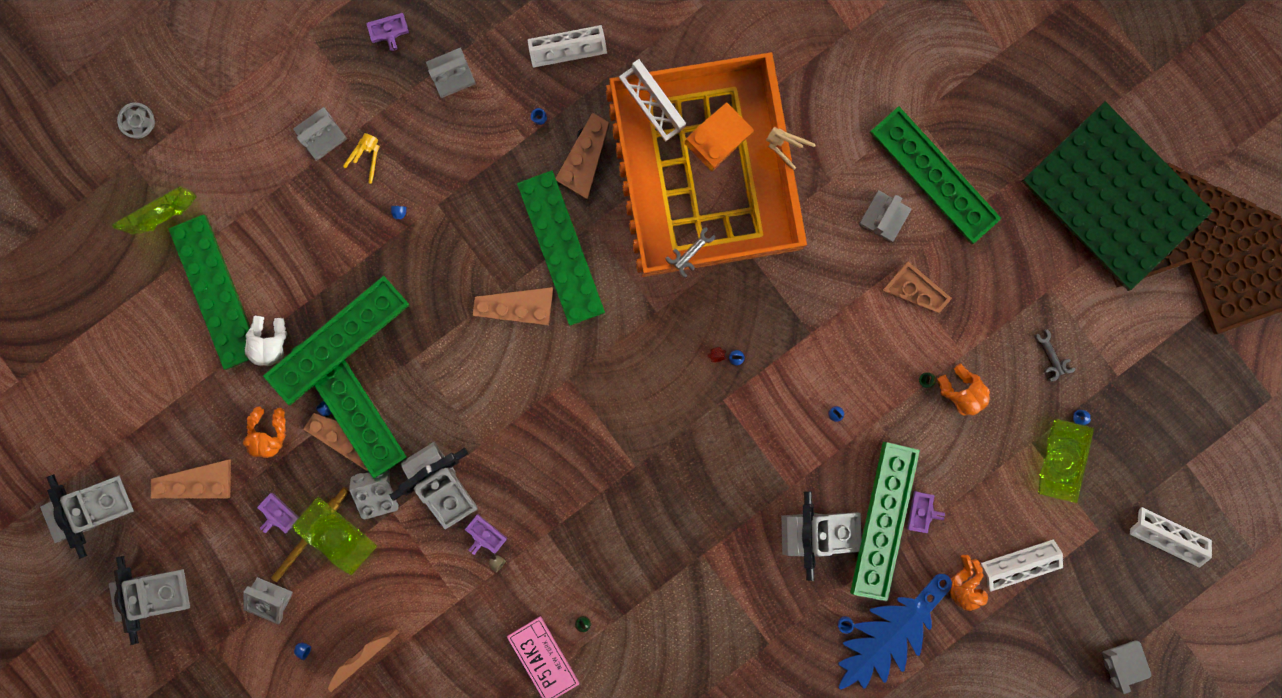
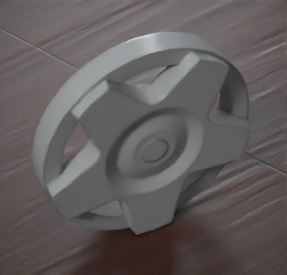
[117,102,155,139]

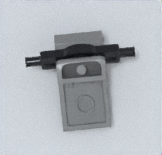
[389,442,478,529]
[40,474,134,559]
[781,491,861,581]
[109,556,190,645]

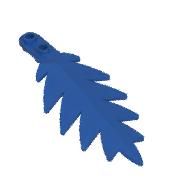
[838,574,952,690]

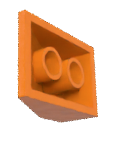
[684,102,755,172]

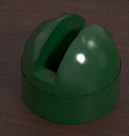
[919,372,936,388]
[575,616,591,632]

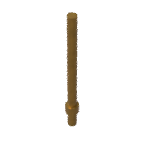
[271,487,350,582]

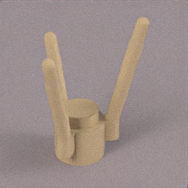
[766,127,815,170]

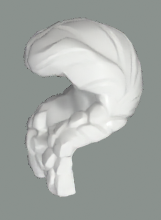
[245,315,287,366]

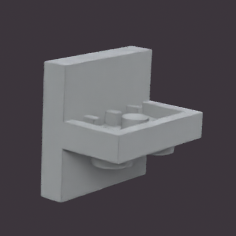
[426,47,476,98]
[293,107,347,161]
[859,190,911,243]
[243,577,293,625]

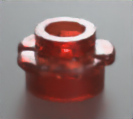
[708,347,726,363]

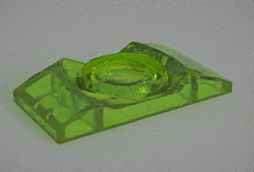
[112,186,197,234]
[1038,419,1094,503]
[292,497,377,575]

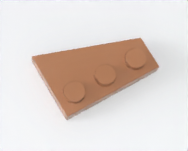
[883,261,952,313]

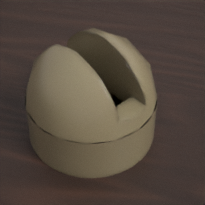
[489,555,506,573]

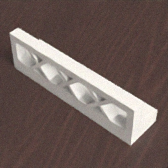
[528,25,607,68]
[619,59,686,142]
[1130,507,1212,568]
[981,539,1063,592]

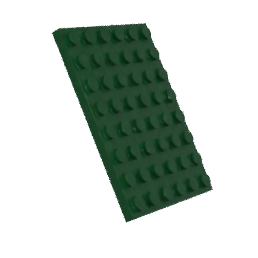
[1022,101,1213,291]

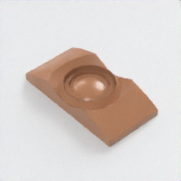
[328,629,399,692]

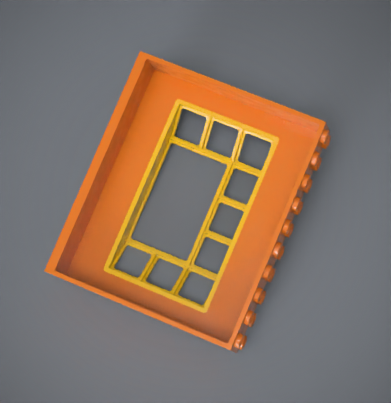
[606,52,807,277]

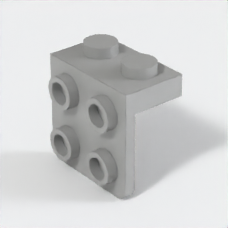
[349,470,399,519]
[1102,640,1151,694]

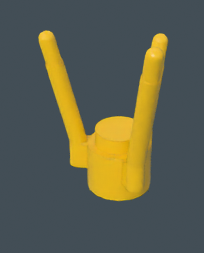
[343,133,380,184]

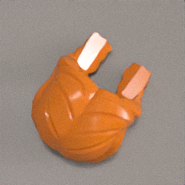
[937,364,990,416]
[243,406,286,458]
[949,555,988,611]

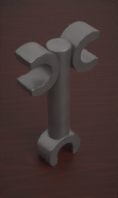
[665,228,715,278]
[1034,330,1075,381]

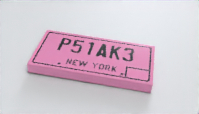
[507,616,580,698]

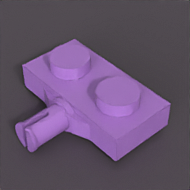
[366,13,409,51]
[907,491,945,533]
[257,493,301,534]
[465,514,508,555]

